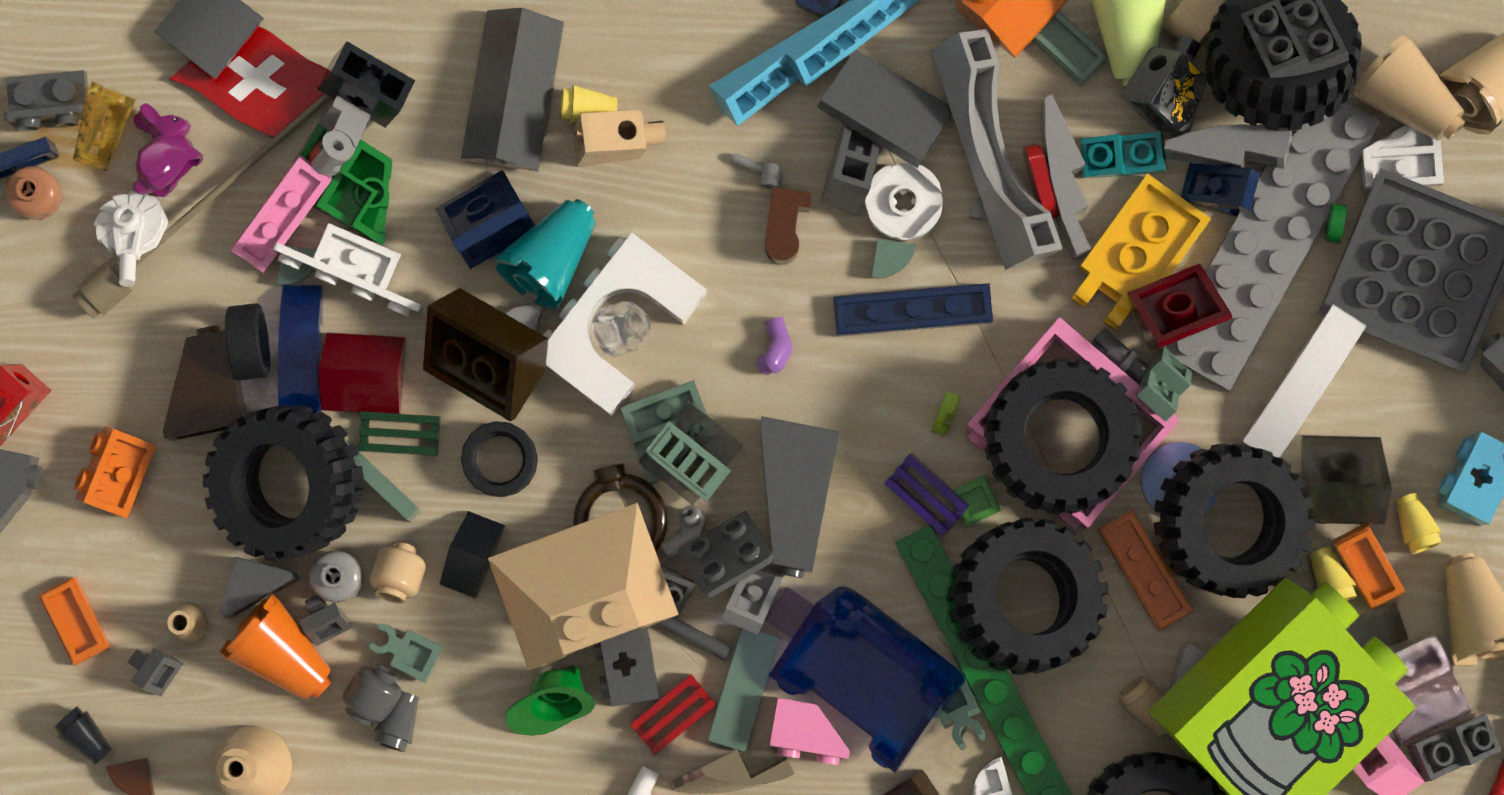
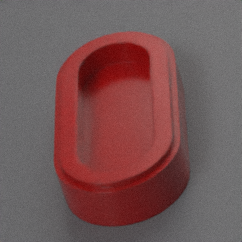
[1023,143,1059,219]

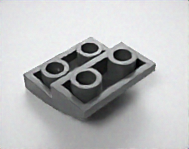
[154,0,264,80]
[1241,0,1349,78]

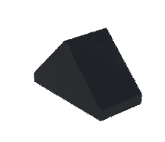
[439,511,506,599]

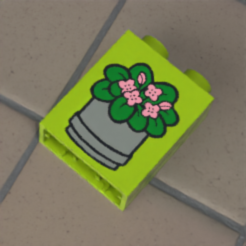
[1147,577,1416,795]

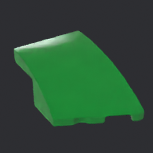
[290,123,393,245]

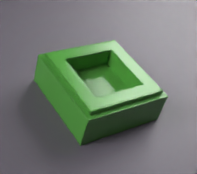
[953,475,1001,528]

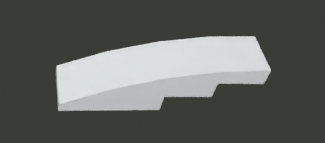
[1243,304,1366,458]

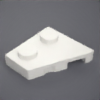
[1360,125,1444,191]

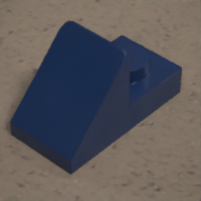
[1181,163,1260,216]

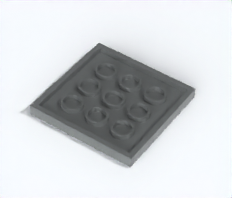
[1317,168,1504,373]

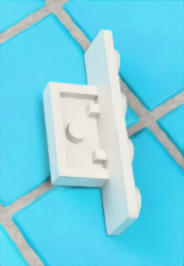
[273,223,422,317]

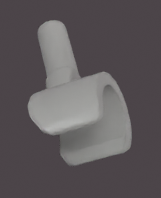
[731,153,783,188]

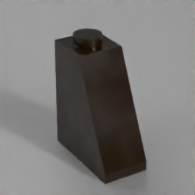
[163,326,247,441]

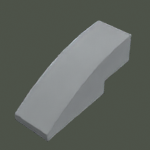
[1164,124,1292,169]

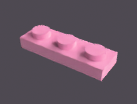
[231,154,332,273]

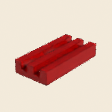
[630,674,716,755]

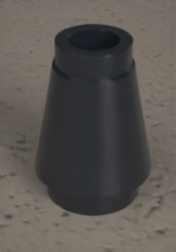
[53,706,113,765]

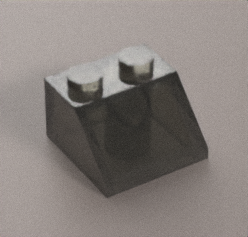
[1301,435,1392,525]

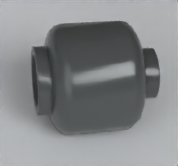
[343,664,402,726]

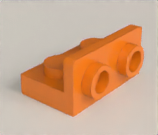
[74,426,157,519]

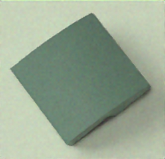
[620,380,723,485]

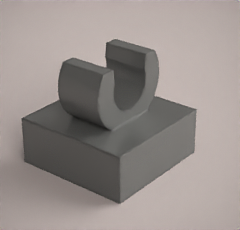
[299,595,351,646]
[128,648,183,696]

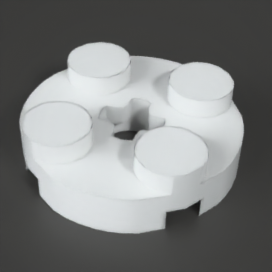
[865,163,943,242]

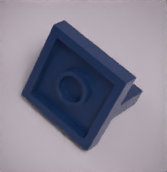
[435,170,535,269]

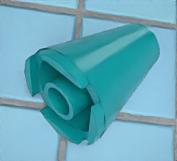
[494,199,596,310]

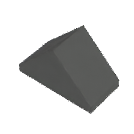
[220,557,300,619]

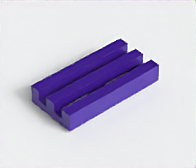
[884,453,970,536]

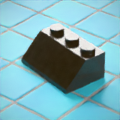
[423,288,548,422]

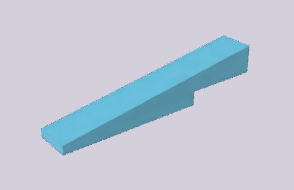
[709,0,920,126]

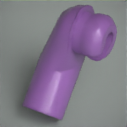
[757,317,793,375]

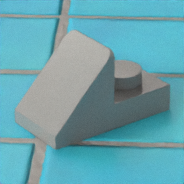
[721,566,784,635]

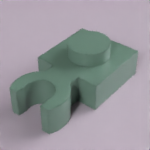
[368,624,444,683]
[927,673,985,750]

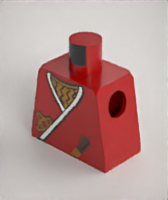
[0,364,51,445]

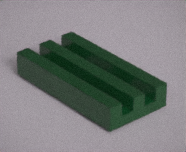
[358,412,440,456]

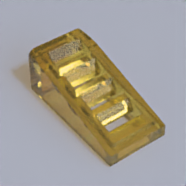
[73,81,136,171]

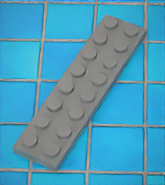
[1166,102,1381,392]

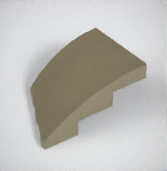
[669,748,794,794]

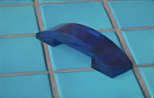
[278,285,323,414]

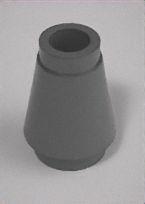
[374,691,419,752]

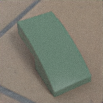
[1136,346,1193,422]

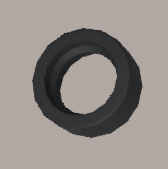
[225,303,270,381]
[461,421,538,497]

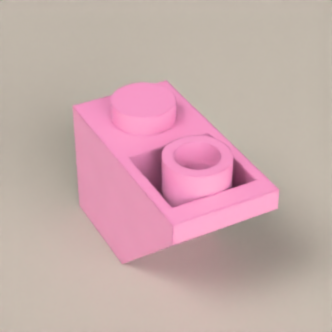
[770,698,850,765]
[1353,735,1424,795]

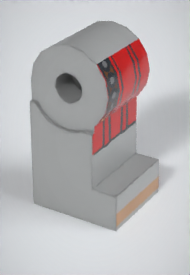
[309,95,371,176]

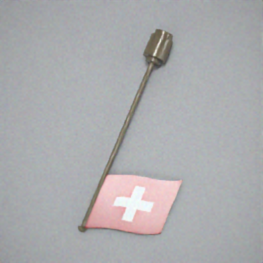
[72,26,331,319]

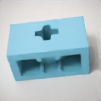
[1438,432,1504,526]

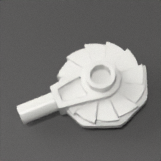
[94,191,168,287]

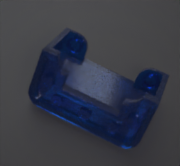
[769,586,965,773]

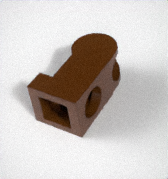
[765,187,811,265]

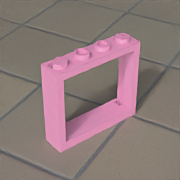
[964,317,1180,530]

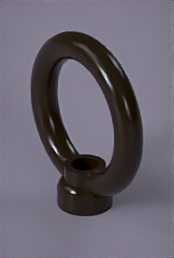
[573,463,668,552]

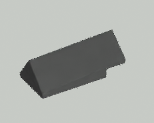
[461,7,564,172]

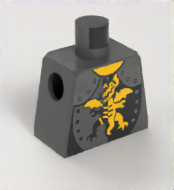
[1120,35,1207,136]

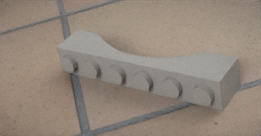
[931,29,1063,270]

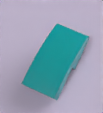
[1080,131,1167,178]

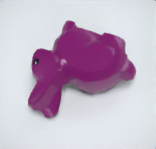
[132,103,203,197]

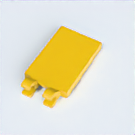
[1071,173,1211,331]

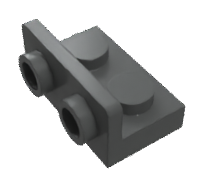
[4,70,91,131]

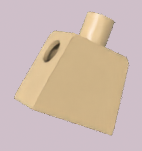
[573,110,666,167]

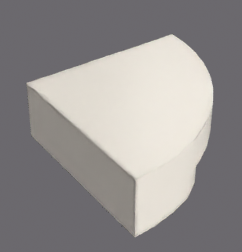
[972,757,1012,795]

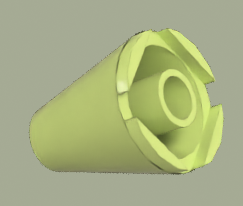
[1091,0,1166,86]

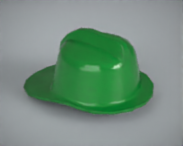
[505,666,595,736]

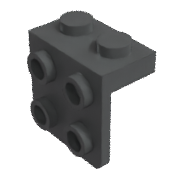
[677,510,774,598]

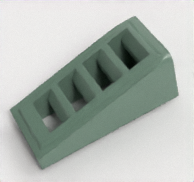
[644,421,731,502]

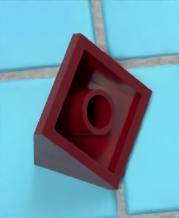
[1127,263,1233,349]
[318,332,406,414]

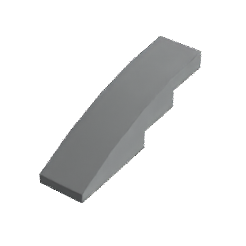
[1041,94,1091,260]

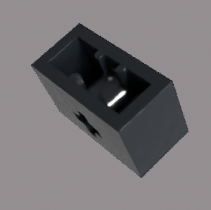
[317,41,415,128]

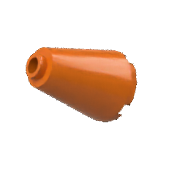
[219,593,331,700]

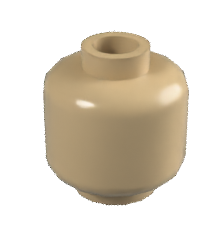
[369,542,426,604]

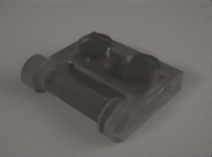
[638,400,743,506]

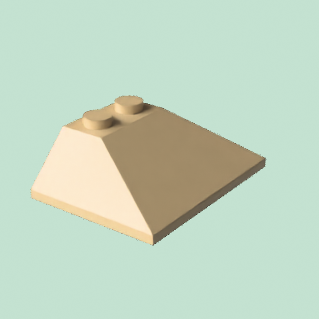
[488,503,679,671]

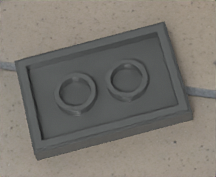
[817,50,952,168]

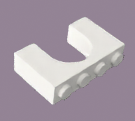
[543,232,707,417]

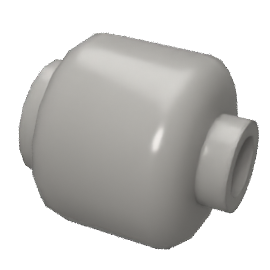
[309,551,364,603]

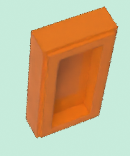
[1332,522,1406,610]
[38,577,111,666]

